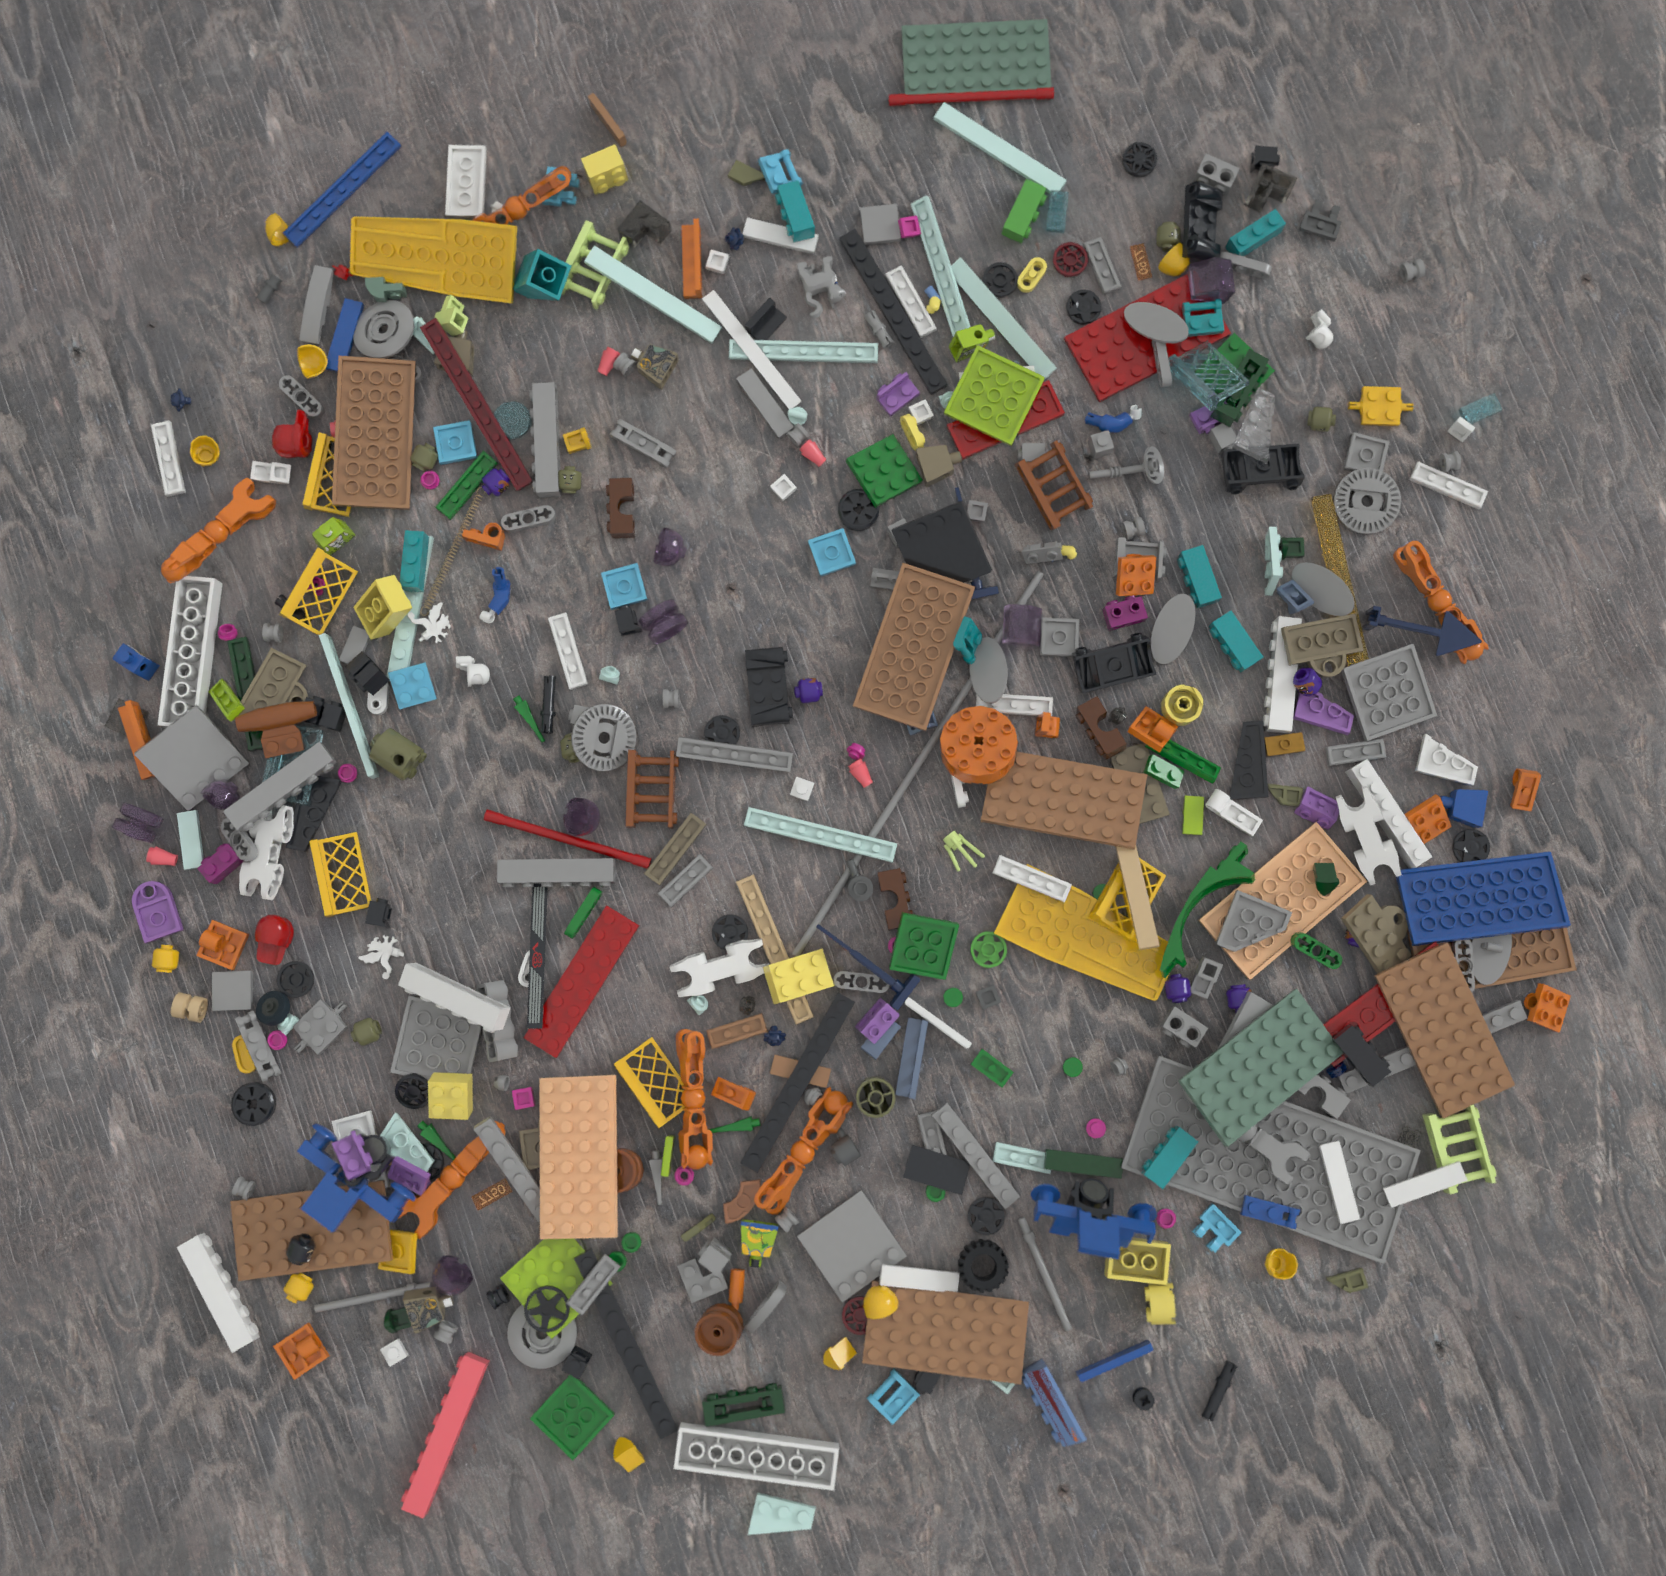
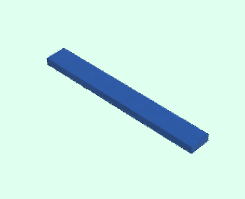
[283,132,401,248]

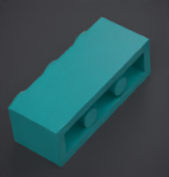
[775,180,815,243]
[1225,209,1286,257]
[400,530,429,593]
[1177,545,1222,609]
[1209,610,1264,673]
[1141,1126,1199,1189]

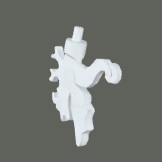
[408,602,451,643]
[358,935,404,979]

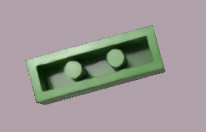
[1002,179,1047,244]

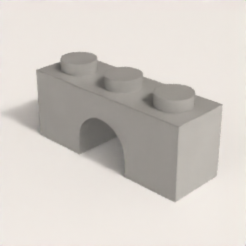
[1297,1075,1351,1119]
[698,1237,733,1276]

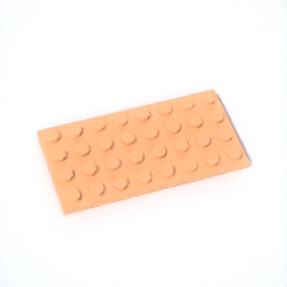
[1198,822,1367,980]
[540,1075,618,1239]

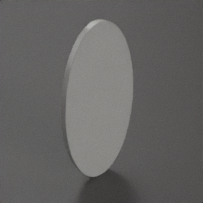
[1124,302,1189,343]
[1292,563,1354,616]
[1151,593,1195,664]
[970,637,1008,704]
[1471,934,1512,985]

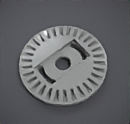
[353,300,415,359]
[1334,468,1401,534]
[571,704,636,771]
[507,1305,577,1369]

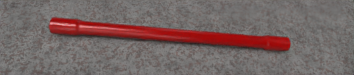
[889,87,1054,106]
[484,809,652,869]

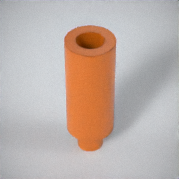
[728,1268,745,1310]

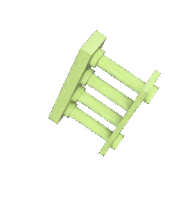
[562,220,629,310]
[1422,1105,1496,1194]

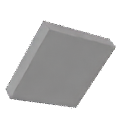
[860,204,901,245]
[1343,432,1390,472]
[1040,617,1080,657]
[212,971,253,1011]

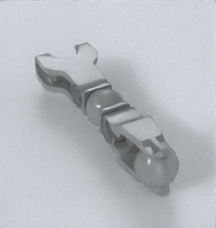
[1185,1092,1311,1185]

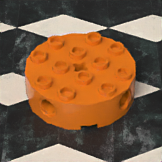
[940,706,1018,784]

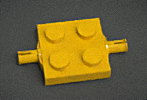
[1348,386,1414,426]

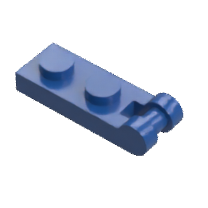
[1240,1195,1300,1229]

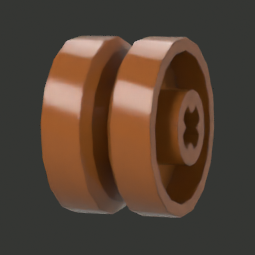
[617,1148,644,1193]
[695,1303,744,1356]

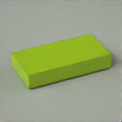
[1182,795,1204,836]
[661,1135,675,1177]

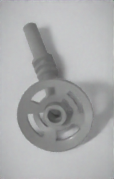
[1088,446,1164,484]

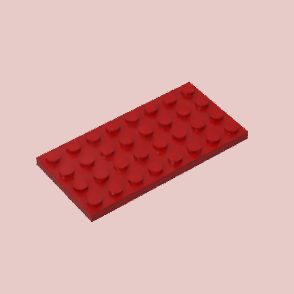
[1064,270,1231,403]

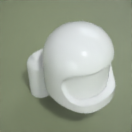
[1306,309,1333,349]
[456,656,490,687]

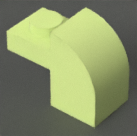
[435,295,469,336]

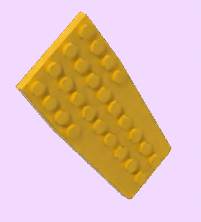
[350,216,517,303]
[994,864,1170,1001]

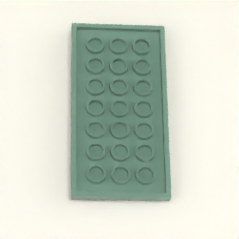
[902,19,1051,95]
[1178,989,1343,1147]

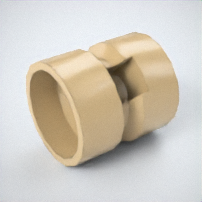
[171,992,208,1023]

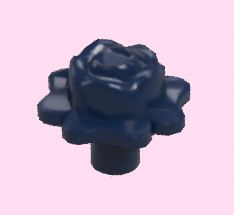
[725,228,744,250]
[171,388,191,412]
[763,1026,786,1047]

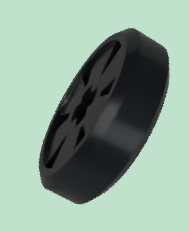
[838,489,879,531]
[231,1082,276,1126]

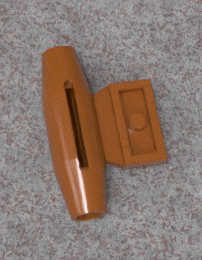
[235,701,317,758]

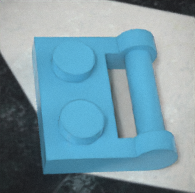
[758,149,803,194]
[867,1368,920,1425]

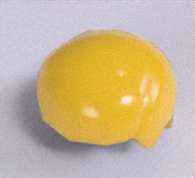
[190,435,220,467]
[1265,1248,1298,1280]

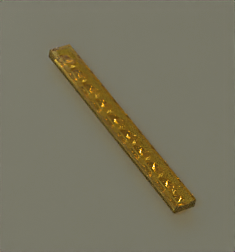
[1311,493,1369,666]

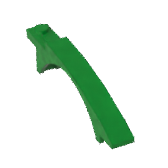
[1160,841,1255,978]

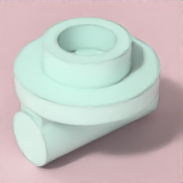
[939,391,954,409]
[788,407,808,425]
[599,666,620,685]
[687,995,708,1015]
[277,1013,300,1035]

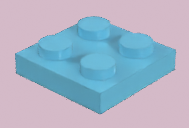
[433,420,477,465]
[808,528,856,577]
[601,563,648,610]
[388,662,437,709]

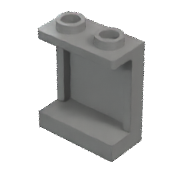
[1113,537,1167,582]

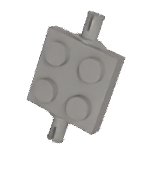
[293,999,348,1055]

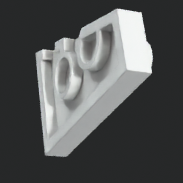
[1415,734,1478,786]

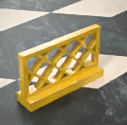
[302,433,351,517]
[279,548,358,636]
[309,832,371,918]
[1088,858,1166,941]
[614,1037,684,1129]

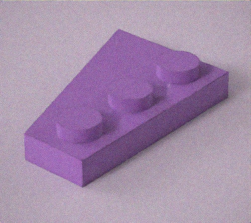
[1293,692,1354,735]

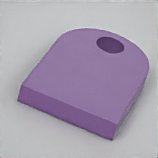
[132,881,184,943]

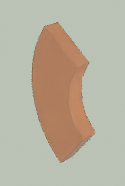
[723,1179,761,1224]

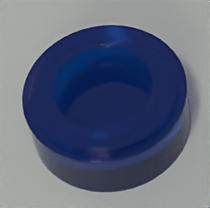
[1326,1061,1347,1078]

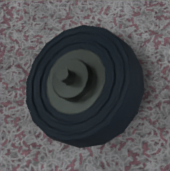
[255,991,291,1026]

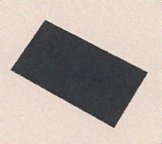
[903,1145,970,1195]

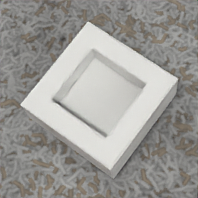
[706,250,729,274]
[908,399,934,425]
[1447,417,1475,443]
[770,474,797,501]
[790,777,814,801]
[380,1338,409,1367]

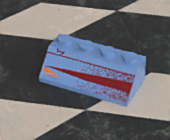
[1022,1358,1087,1447]

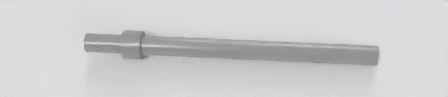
[1018,1217,1072,1331]
[314,1281,432,1313]

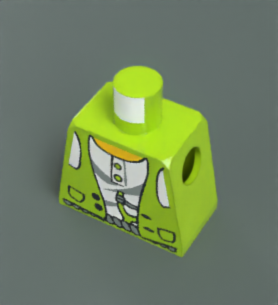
[949,325,995,363]
[312,517,356,556]

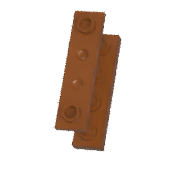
[1014,440,1093,531]
[626,750,679,829]

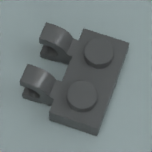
[1299,199,1342,241]

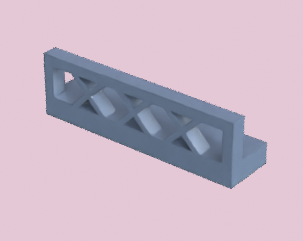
[895,1017,928,1099]

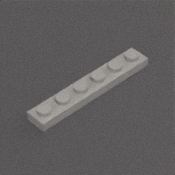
[676,737,793,772]
[931,1103,1020,1209]
[474,1116,540,1222]

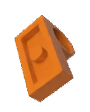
[462,522,505,551]
[1035,712,1060,738]
[1510,768,1542,811]
[711,1077,756,1111]

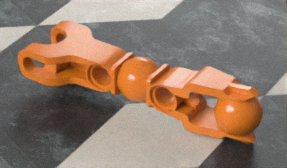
[471,166,571,225]
[161,478,276,583]
[1393,541,1489,664]
[676,1029,713,1170]
[754,1087,853,1215]
[398,1121,505,1239]

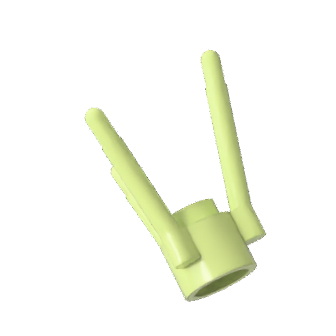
[943,831,985,871]

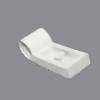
[1205,789,1263,837]

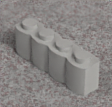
[476,980,518,1062]

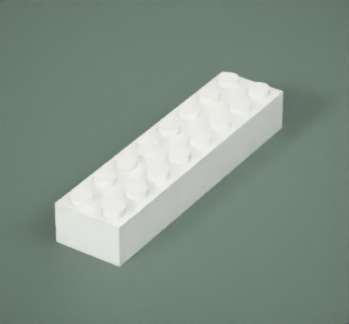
[158,576,222,728]
[674,1422,839,1491]

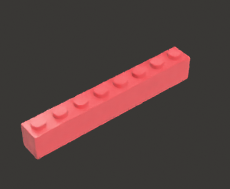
[401,1352,490,1518]

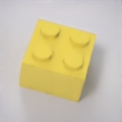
[581,144,628,194]
[428,1072,473,1120]

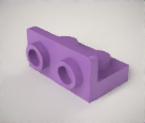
[877,372,920,417]
[1189,399,1227,435]
[1294,786,1339,830]
[855,998,900,1044]
[332,1131,373,1181]
[387,1156,431,1195]

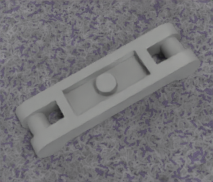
[609,419,677,468]
[234,1010,281,1082]

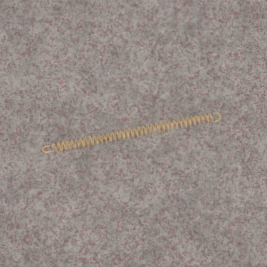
[420,487,485,616]

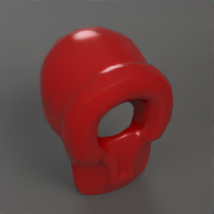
[272,409,313,458]
[255,915,294,965]

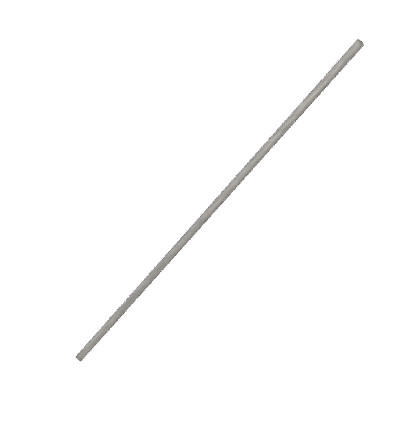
[792,571,1044,956]

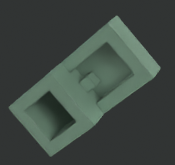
[365,277,407,302]

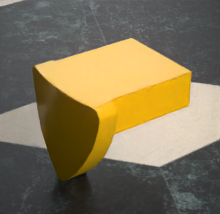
[563,427,591,454]
[823,1337,857,1370]
[613,1437,645,1473]

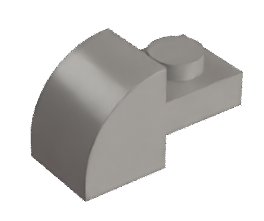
[1190,957,1223,999]

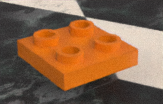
[1116,554,1156,596]
[1127,706,1179,752]
[1404,794,1452,844]
[196,920,250,970]
[1524,983,1571,1033]
[273,1323,330,1380]

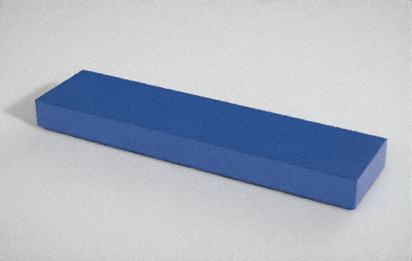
[326,298,364,373]
[1075,1339,1154,1382]

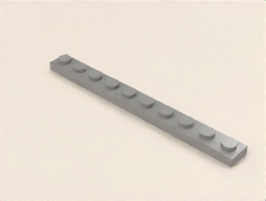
[1337,999,1527,1093]

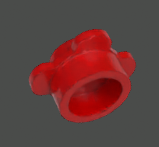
[332,264,353,280]

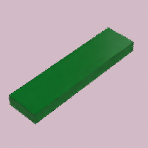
[435,451,499,520]
[1145,740,1221,784]

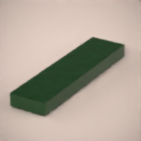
[1044,1149,1123,1179]

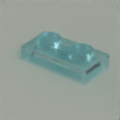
[1458,393,1503,425]

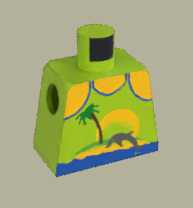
[741,1219,779,1268]

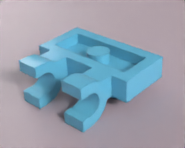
[542,167,580,206]
[1192,1203,1242,1252]

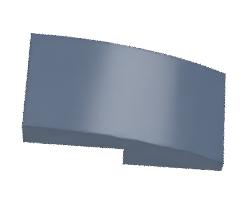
[861,1022,901,1060]

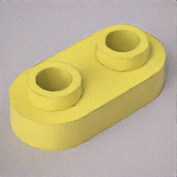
[1017,257,1047,293]
[900,414,925,451]

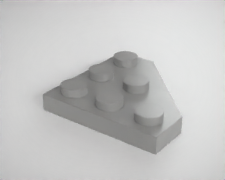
[1215,890,1292,952]

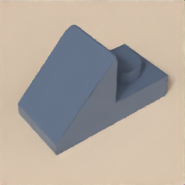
[1277,580,1314,614]

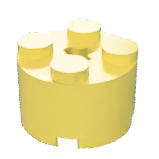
[1161,685,1203,726]
[1144,1283,1176,1325]

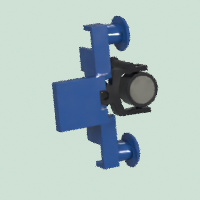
[297,1123,416,1233]
[1031,1178,1157,1260]

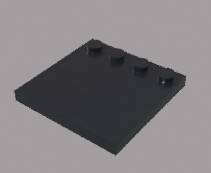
[891,501,992,583]

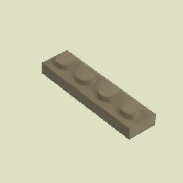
[644,813,707,885]

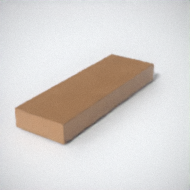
[588,93,627,147]
[706,1013,768,1049]
[770,1054,831,1088]

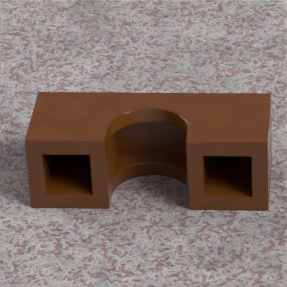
[606,478,635,538]
[1075,696,1127,760]
[877,868,913,930]

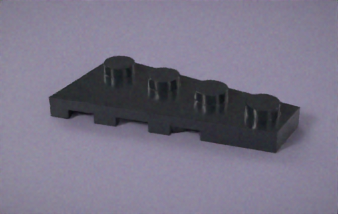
[1230,721,1269,800]
[286,776,342,852]

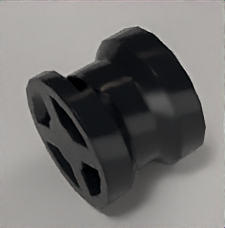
[486,1284,510,1310]
[1132,1387,1155,1411]

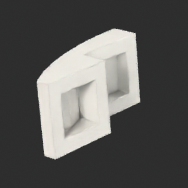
[250,461,291,484]

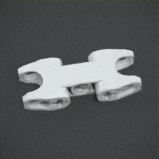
[1336,786,1402,886]
[239,805,294,900]
[670,938,769,997]

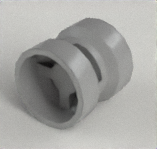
[1399,259,1425,282]
[1121,517,1146,540]

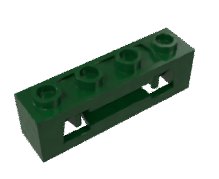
[1210,349,1269,427]
[702,1383,786,1427]

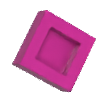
[898,216,921,239]
[512,1087,535,1110]

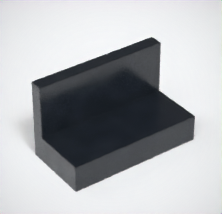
[745,297,787,340]

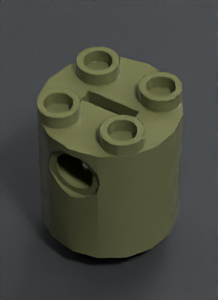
[369,728,427,781]
[856,1076,896,1118]

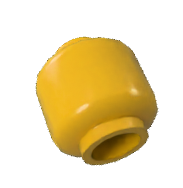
[152,945,179,973]
[283,1273,314,1304]

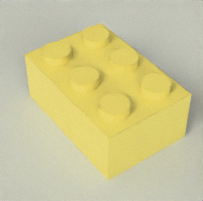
[353,575,412,640]
[763,949,834,1005]
[1104,1238,1171,1285]

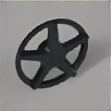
[524,1286,570,1332]

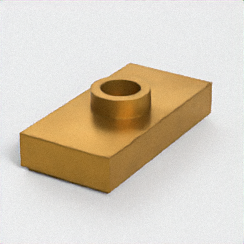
[1264,732,1306,757]

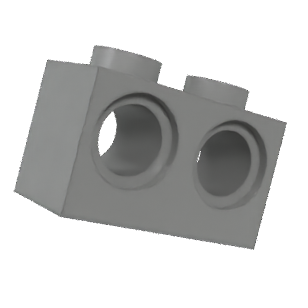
[1193,154,1240,196]
[1160,1006,1208,1049]

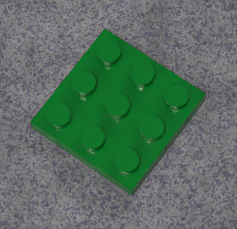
[1194,333,1275,408]
[845,434,923,508]
[889,912,959,980]
[530,1375,615,1461]

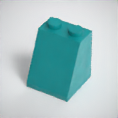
[513,249,572,301]

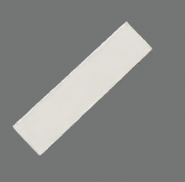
[743,218,819,254]
[885,265,937,339]
[151,420,186,497]
[1409,462,1488,510]
[548,612,588,690]
[976,694,1053,716]
[992,855,1072,902]
[904,997,972,1049]
[1319,1140,1360,1224]
[1383,1161,1467,1208]
[879,1264,960,1292]

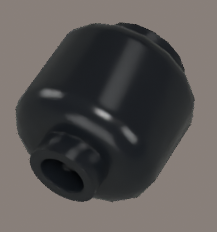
[285,1233,316,1265]

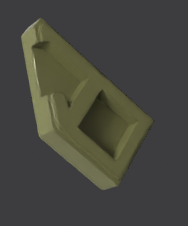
[728,160,765,186]
[1268,784,1303,807]
[681,1213,716,1242]
[1326,1267,1369,1293]

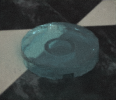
[494,401,531,439]

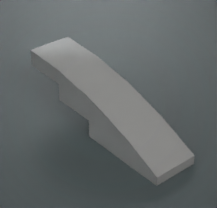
[299,265,334,344]

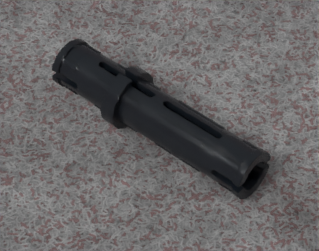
[540,675,556,734]
[1201,1360,1238,1422]

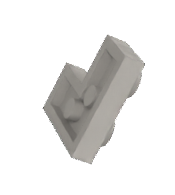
[677,1257,729,1304]

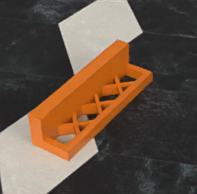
[682,218,702,299]
[118,700,155,780]

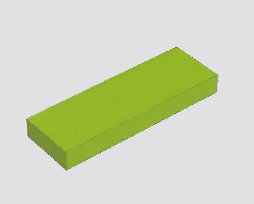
[209,679,245,722]

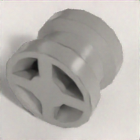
[613,353,636,377]
[786,423,810,447]
[1439,451,1461,472]
[262,623,283,642]
[663,689,680,708]
[232,1176,256,1201]
[775,1207,799,1233]
[433,1320,458,1344]

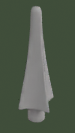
[648,1150,663,1205]

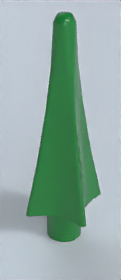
[513,695,545,742]
[708,1116,761,1133]
[417,1121,456,1161]

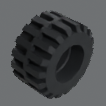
[958,1239,1009,1293]

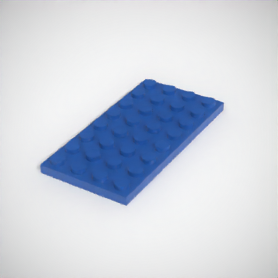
[1396,852,1571,946]

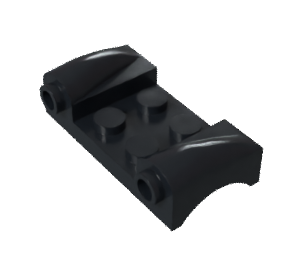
[1182,181,1223,267]
[1221,443,1305,495]
[1072,633,1156,693]
[745,647,793,727]

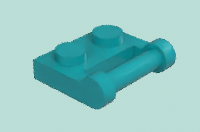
[1182,299,1225,337]
[953,616,982,664]

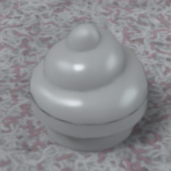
[803,1088,823,1107]

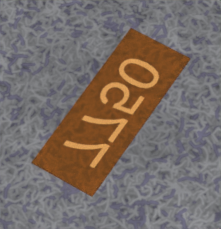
[1130,243,1153,281]
[471,1178,513,1211]

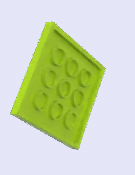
[944,345,1045,446]
[500,1238,613,1339]

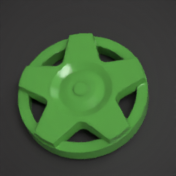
[970,931,1007,968]

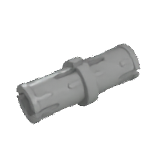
[864,310,894,349]

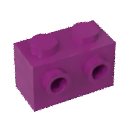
[1102,595,1148,631]
[197,843,244,884]

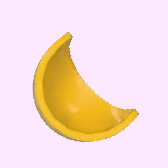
[265,213,289,246]
[1158,242,1190,277]
[297,344,327,379]
[863,1286,899,1319]

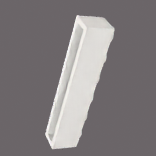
[1262,616,1302,734]
[1345,759,1432,869]
[398,963,510,1033]
[177,1233,259,1353]

